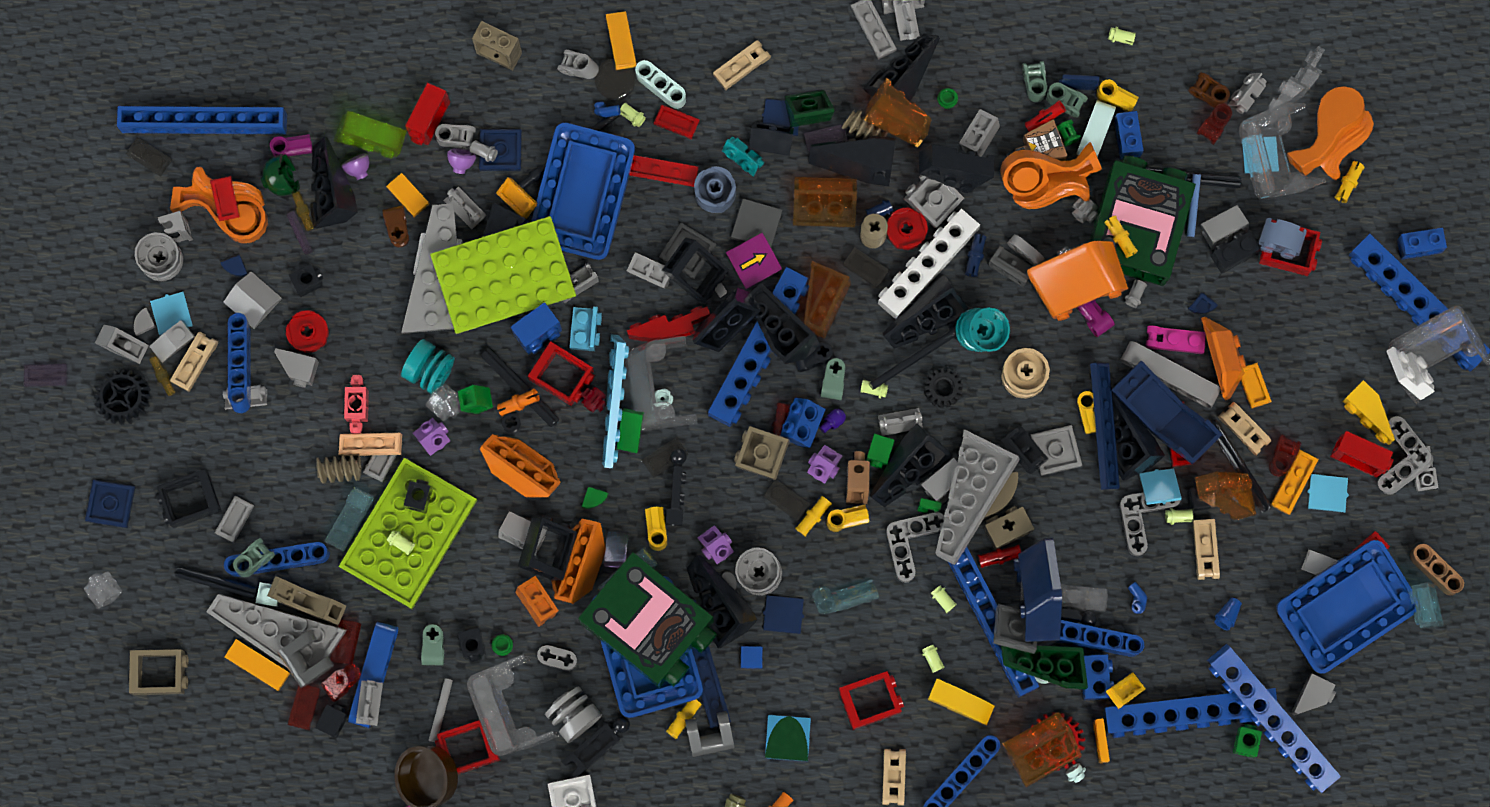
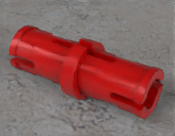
[1025,100,1066,132]
[977,545,1021,568]

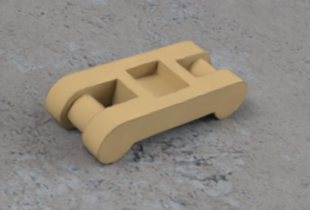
[1218,402,1271,456]
[882,749,906,806]

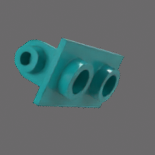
[722,137,765,177]

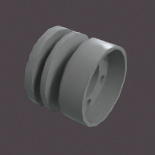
[134,232,184,281]
[735,548,782,596]
[545,686,602,743]

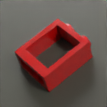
[405,83,450,146]
[1259,220,1322,276]
[528,341,595,406]
[1330,431,1394,478]
[838,671,904,730]
[435,718,500,774]

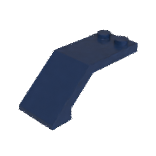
[1110,361,1223,464]

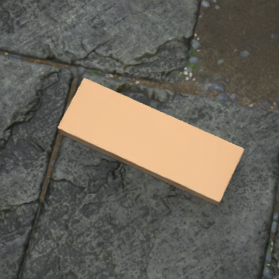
[338,433,402,456]

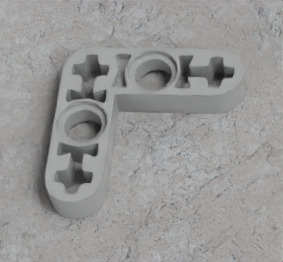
[1378,416,1433,495]
[1120,492,1181,556]
[886,512,945,583]

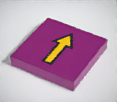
[726,233,782,289]

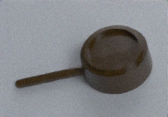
[394,746,458,807]

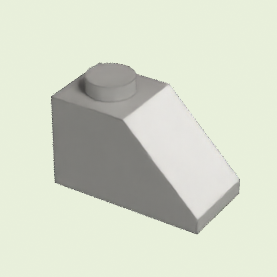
[149,320,195,363]
[95,325,149,364]
[274,348,319,388]
[1291,674,1336,716]

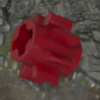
[581,387,607,413]

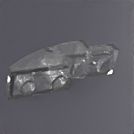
[1268,46,1325,118]
[1019,581,1108,612]

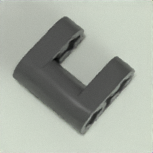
[277,630,334,688]
[685,711,735,757]

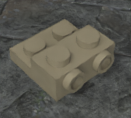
[734,426,790,480]

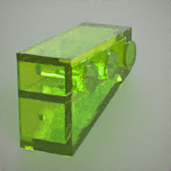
[334,111,407,158]

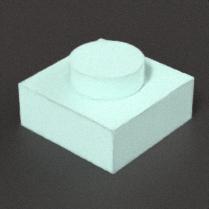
[256,582,278,607]

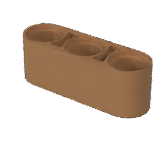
[1410,544,1464,596]

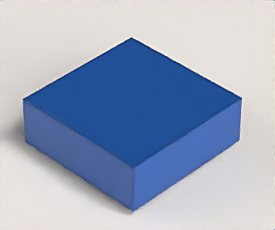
[741,646,763,669]

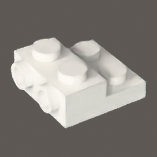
[1387,347,1435,400]
[548,775,597,807]

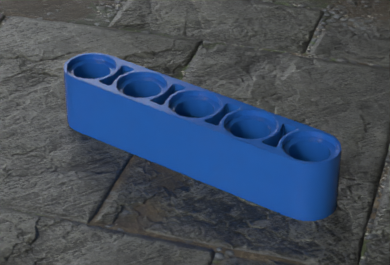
[228,313,251,413]
[224,542,330,577]
[1052,620,1144,657]
[348,622,398,728]
[923,735,1000,807]

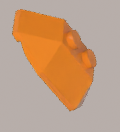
[1201,317,1246,400]
[480,434,561,497]
[551,518,606,604]

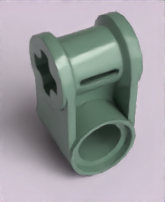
[1022,61,1047,103]
[1046,83,1088,117]
[821,358,845,400]
[233,538,275,577]
[421,624,444,665]

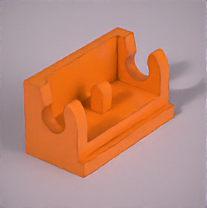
[515,576,559,627]

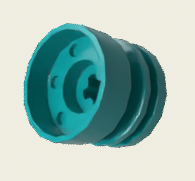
[955,307,1010,352]
[401,339,455,395]

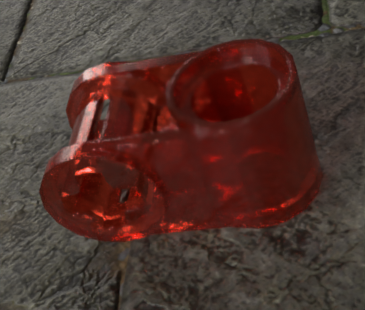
[1196,104,1232,145]
[1269,434,1301,477]
[321,664,361,702]

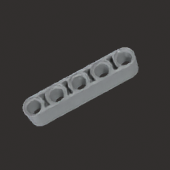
[1120,341,1221,408]

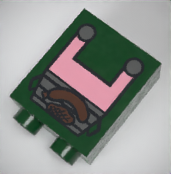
[1089,156,1196,286]
[578,552,717,688]

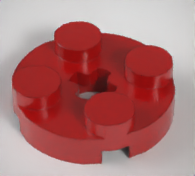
[887,208,928,250]
[286,310,329,353]

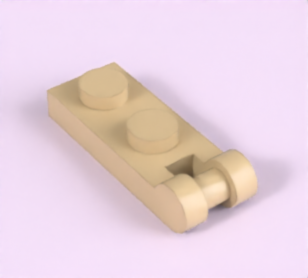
[713,40,771,90]
[170,332,218,392]
[1193,519,1220,580]

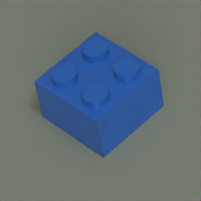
[511,302,562,355]

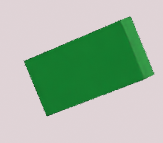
[617,408,644,453]

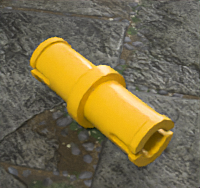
[1335,161,1365,203]
[1104,215,1138,258]
[795,496,832,537]
[666,700,702,739]

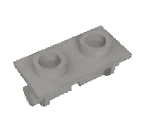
[892,0,920,41]
[1228,73,1267,114]
[443,186,487,229]
[223,384,267,410]
[878,408,923,436]
[356,680,383,726]

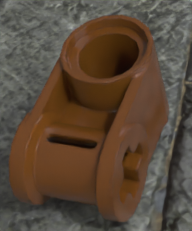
[1188,72,1230,109]
[382,205,409,248]

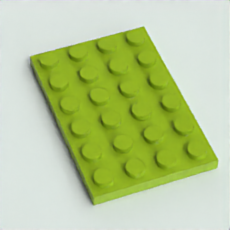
[430,216,576,334]
[339,458,477,609]

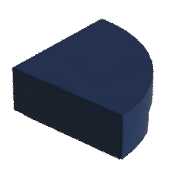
[220,255,248,277]
[1188,293,1218,314]

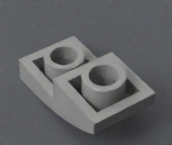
[1411,446,1438,491]
[1301,550,1338,575]

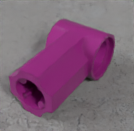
[270,134,313,157]
[1077,300,1115,337]

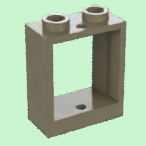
[472,21,522,71]
[129,649,189,695]

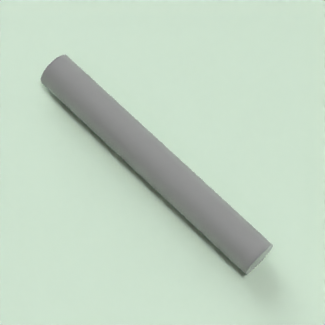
[429,678,453,742]

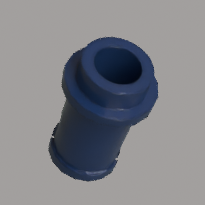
[866,200,893,216]

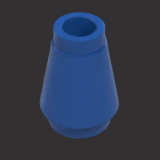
[1214,598,1242,630]

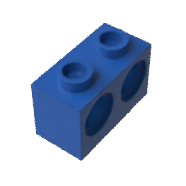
[1114,111,1143,160]
[1397,228,1447,260]
[780,398,825,448]
[1082,654,1114,700]

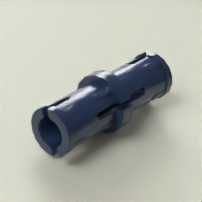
[965,234,987,277]

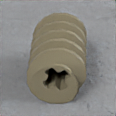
[842,109,889,140]
[860,214,888,249]
[316,455,362,484]

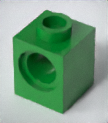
[458,385,493,414]
[866,434,894,468]
[1233,724,1262,758]

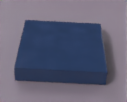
[479,129,522,171]
[85,480,136,528]

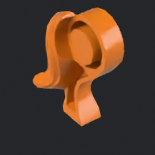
[1287,86,1374,180]
[1000,142,1102,209]
[170,167,268,243]

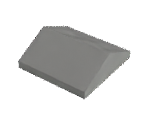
[223,272,282,329]

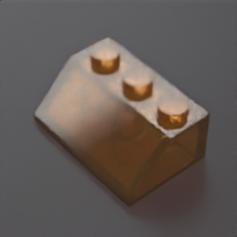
[793,177,857,227]
[1003,712,1082,787]

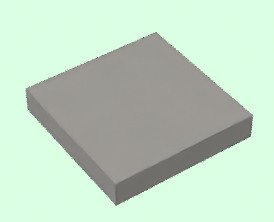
[1030,425,1082,476]

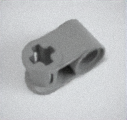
[557,49,599,79]
[435,124,476,150]

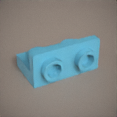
[569,306,602,351]

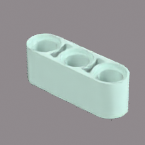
[635,60,686,109]
[1076,100,1116,157]

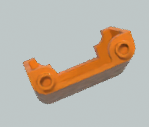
[1027,241,1128,321]

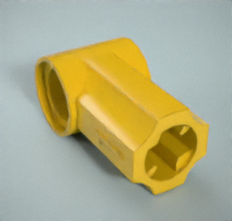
[1096,79,1139,112]
[1077,391,1096,434]
[826,505,869,532]
[645,507,667,551]

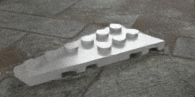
[401,203,457,334]
[936,429,1020,565]
[207,594,347,683]

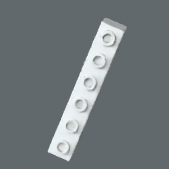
[878,209,980,319]

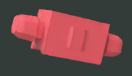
[344,375,369,434]

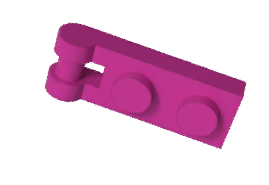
[1145,326,1206,354]

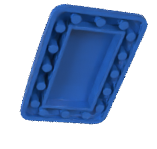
[531,123,635,260]
[1277,540,1420,673]
[591,576,703,718]

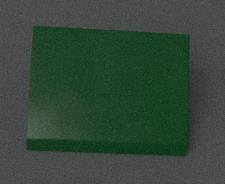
[784,90,835,127]

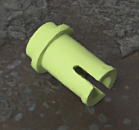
[1108,26,1136,45]
[620,103,646,127]
[861,379,888,399]
[1165,508,1193,525]
[387,530,415,555]
[931,585,957,613]
[922,645,945,673]

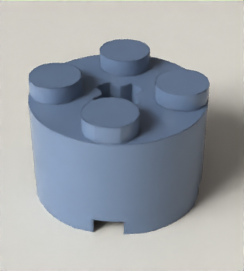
[694,166,736,213]
[1259,218,1307,260]

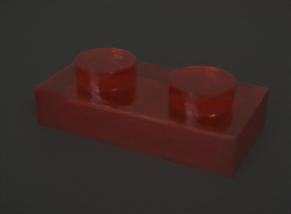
[330,620,361,665]
[288,685,321,730]

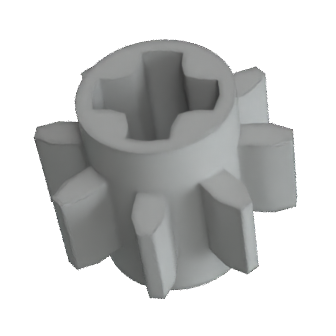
[1072,198,1098,223]

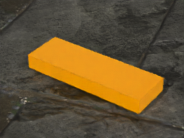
[606,11,636,70]
[1271,450,1319,515]
[225,639,290,691]

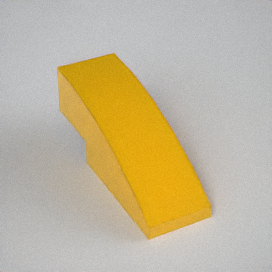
[928,679,995,726]

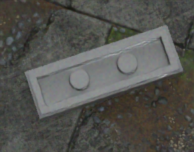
[851,0,897,59]

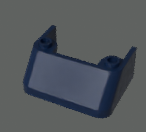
[1014,538,1062,642]

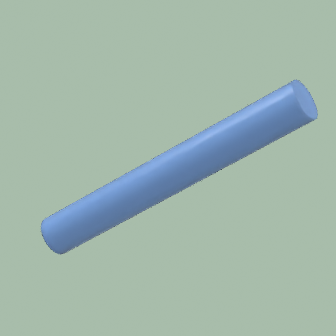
[1186,174,1201,237]

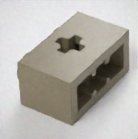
[984,506,1034,550]

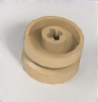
[1001,348,1050,399]

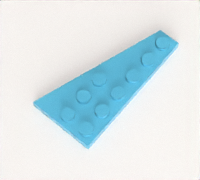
[602,334,629,468]

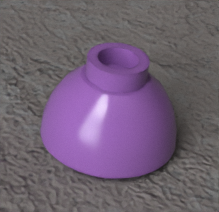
[447,148,476,174]
[341,153,370,180]

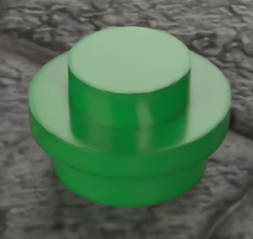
[937,88,958,109]
[492,634,513,656]

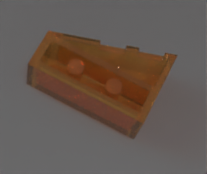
[864,78,931,147]
[804,261,851,339]
[1195,471,1256,520]

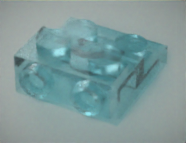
[1409,582,1444,629]

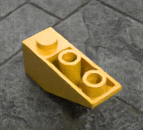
[1342,380,1395,445]

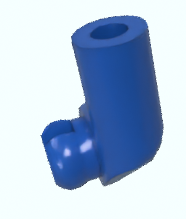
[594,102,621,118]
[1128,582,1147,614]

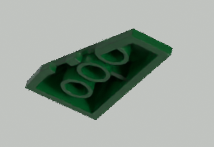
[1001,645,1088,689]

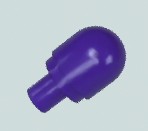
[819,409,846,433]

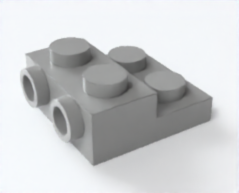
[904,175,964,228]

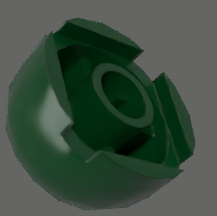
[261,154,300,196]

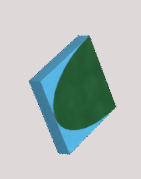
[765,715,811,762]

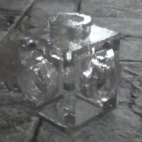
[426,383,461,421]
[84,571,123,609]

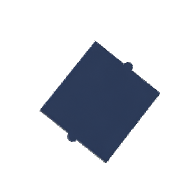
[1059,75,1099,90]
[762,99,799,136]
[763,595,804,634]

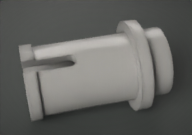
[470,140,498,162]
[1125,280,1147,308]

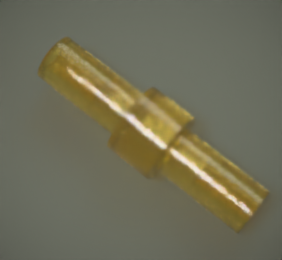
[292,191,314,231]
[149,356,176,396]

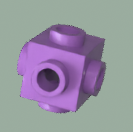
[413,418,450,456]
[807,445,842,483]
[698,525,734,564]

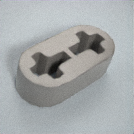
[1007,234,1044,266]
[537,645,577,671]

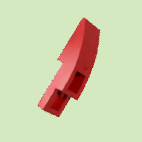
[627,306,711,342]

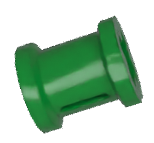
[1057,119,1081,147]

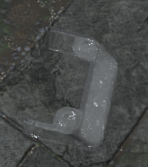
[1239,102,1326,199]
[1388,306,1490,404]
[625,336,697,431]
[467,654,560,756]

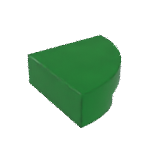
[582,487,609,509]
[917,498,942,513]

